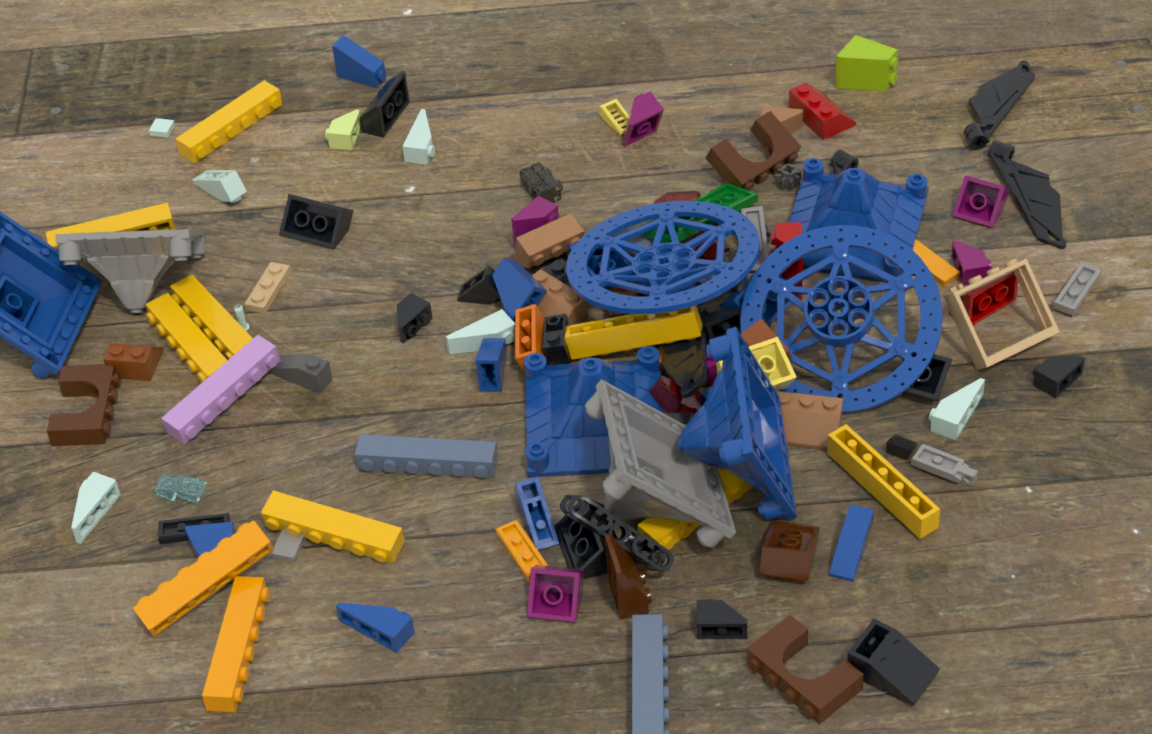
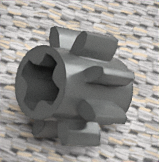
[776,164,802,190]

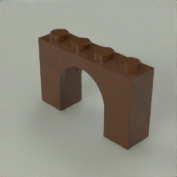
[706,111,801,190]
[47,364,121,446]
[747,615,864,725]

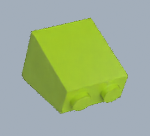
[835,35,899,92]

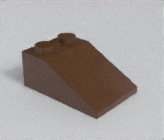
[760,520,820,582]
[605,535,652,620]

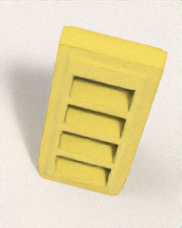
[599,99,629,136]

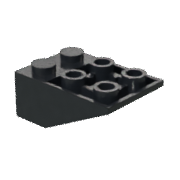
[847,619,940,706]

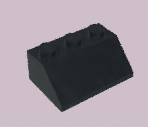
[360,71,410,138]
[279,194,354,249]
[554,499,617,579]

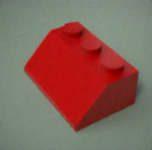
[789,83,856,140]
[770,222,803,300]
[949,272,1018,325]

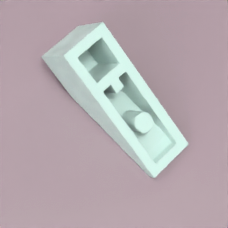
[402,109,435,165]
[192,170,247,203]
[446,309,515,354]
[928,378,985,440]
[71,472,121,544]

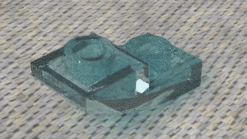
[153,474,208,504]

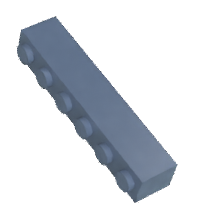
[355,434,498,478]
[632,614,669,734]

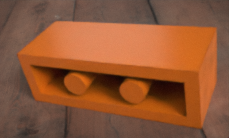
[515,304,547,373]

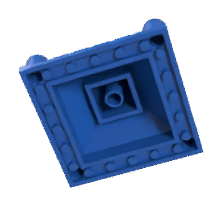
[789,158,929,283]
[0,211,103,379]
[678,327,797,520]
[524,346,663,478]

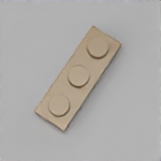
[244,262,291,314]

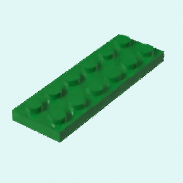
[642,183,758,243]

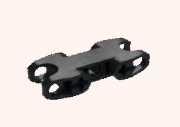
[559,495,675,571]

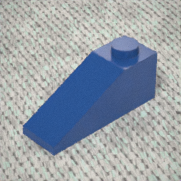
[514,477,559,551]
[336,603,415,653]

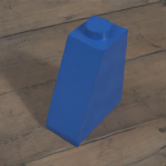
[332,35,387,88]
[492,258,547,323]
[476,338,507,392]
[185,522,236,582]

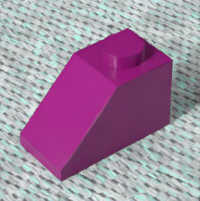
[951,240,992,286]

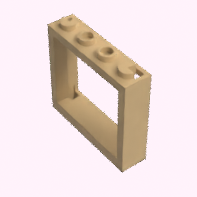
[943,258,1060,370]

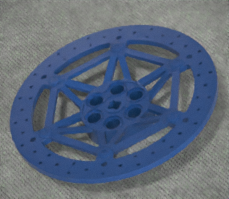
[566,201,760,314]
[740,225,943,414]

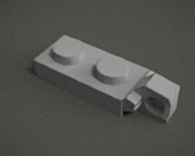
[911,444,978,486]

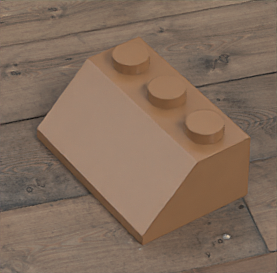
[515,213,584,269]
[532,269,589,326]
[777,391,843,450]

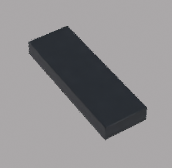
[158,513,230,544]

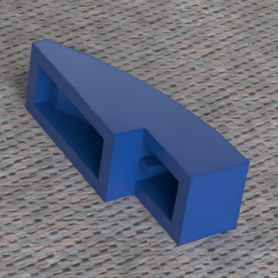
[829,504,874,582]

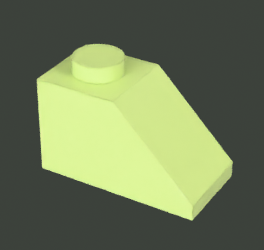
[325,109,362,150]

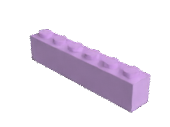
[161,335,281,445]

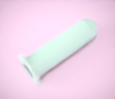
[234,304,249,331]

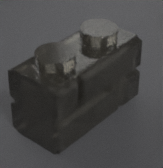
[519,162,563,203]

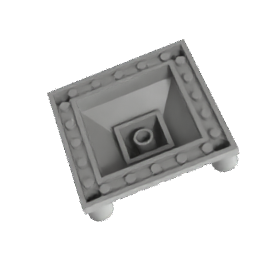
[56,228,206,313]
[585,379,736,548]

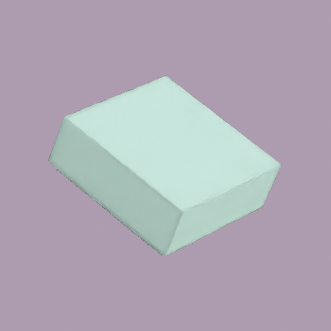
[149,118,175,138]

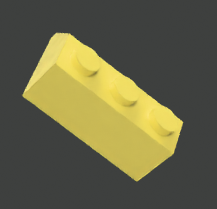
[716,337,797,391]

